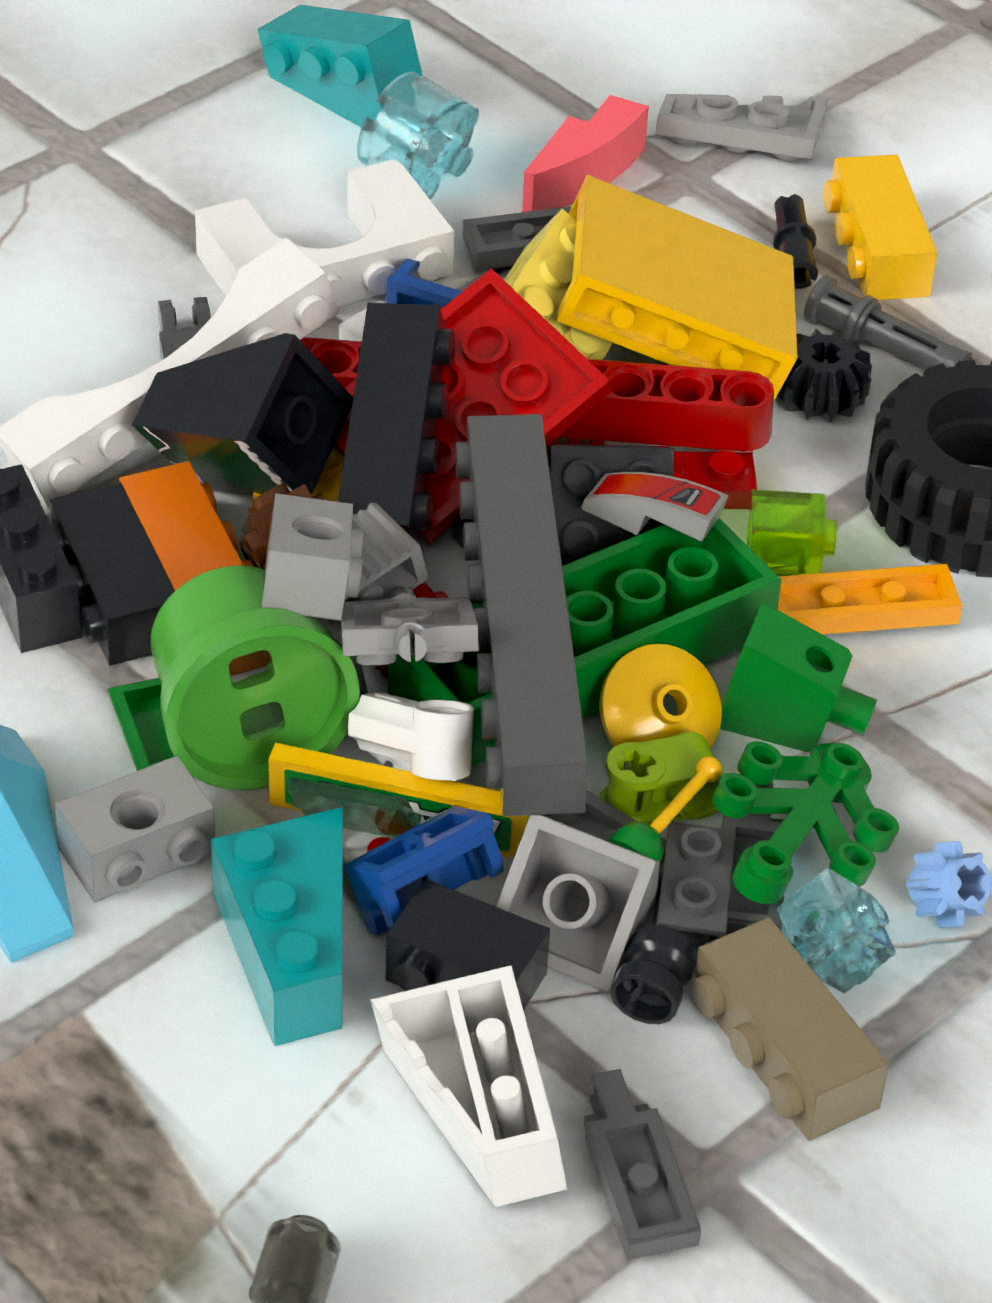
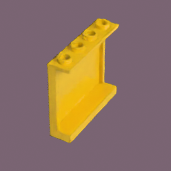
[557,175,797,400]

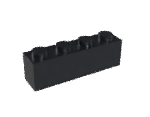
[338,303,455,544]

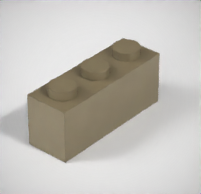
[691,917,889,1141]

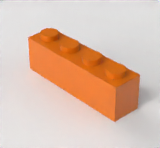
[119,461,270,676]

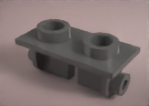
[657,822,736,953]

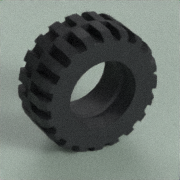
[865,360,992,577]

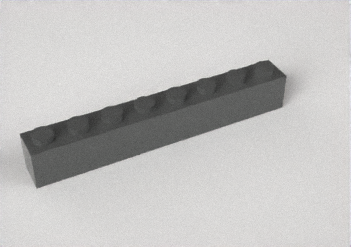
[455,414,588,816]

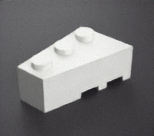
[371,966,568,1207]

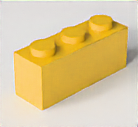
[823,154,937,300]

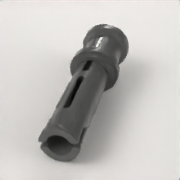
[804,275,972,370]

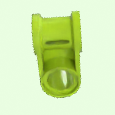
[599,732,724,825]

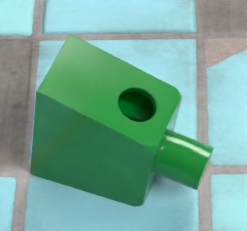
[720,603,877,752]

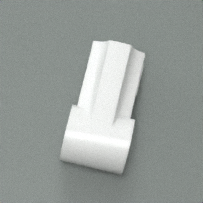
[348,691,474,780]

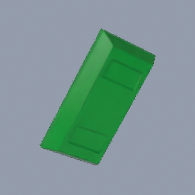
[108,678,194,777]

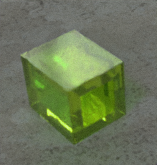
[746,489,837,576]

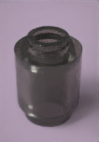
[249,1215,341,1303]

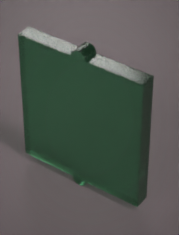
[288,777,422,838]

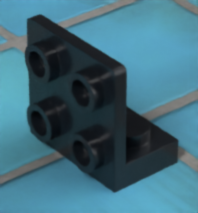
[547,444,674,566]

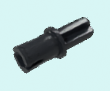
[773,194,818,289]

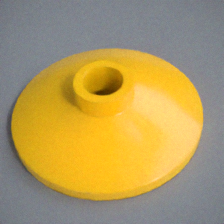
[599,644,722,748]

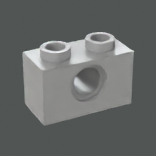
[261,493,364,621]
[55,756,215,902]

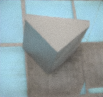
[496,815,660,992]

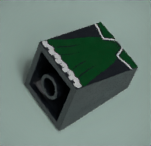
[132,333,353,496]

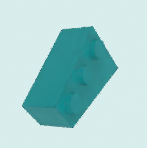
[257,4,432,143]
[211,807,343,1046]

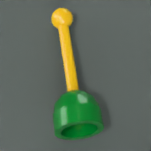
[608,756,722,862]

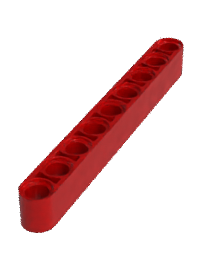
[300,337,774,452]

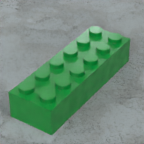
[388,518,782,767]

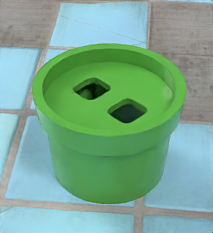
[151,566,360,790]

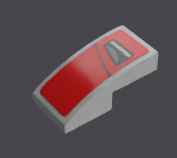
[581,472,729,542]

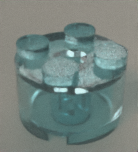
[357,72,479,200]

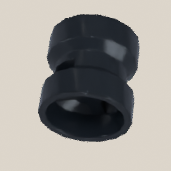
[610,925,698,1024]

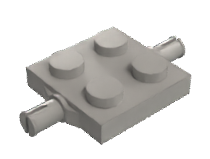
[339,587,479,665]

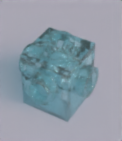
[776,868,896,994]

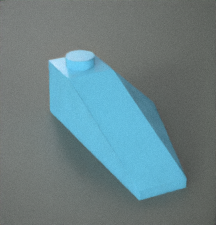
[0,725,74,963]

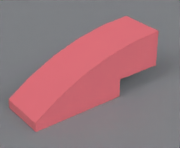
[522,95,649,212]

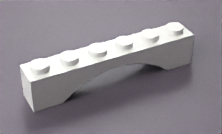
[0,237,339,508]

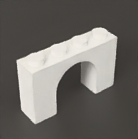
[195,158,454,307]

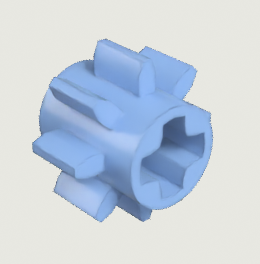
[906,841,992,928]

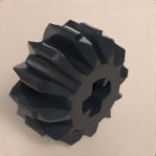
[777,328,872,422]

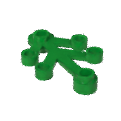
[712,741,899,904]

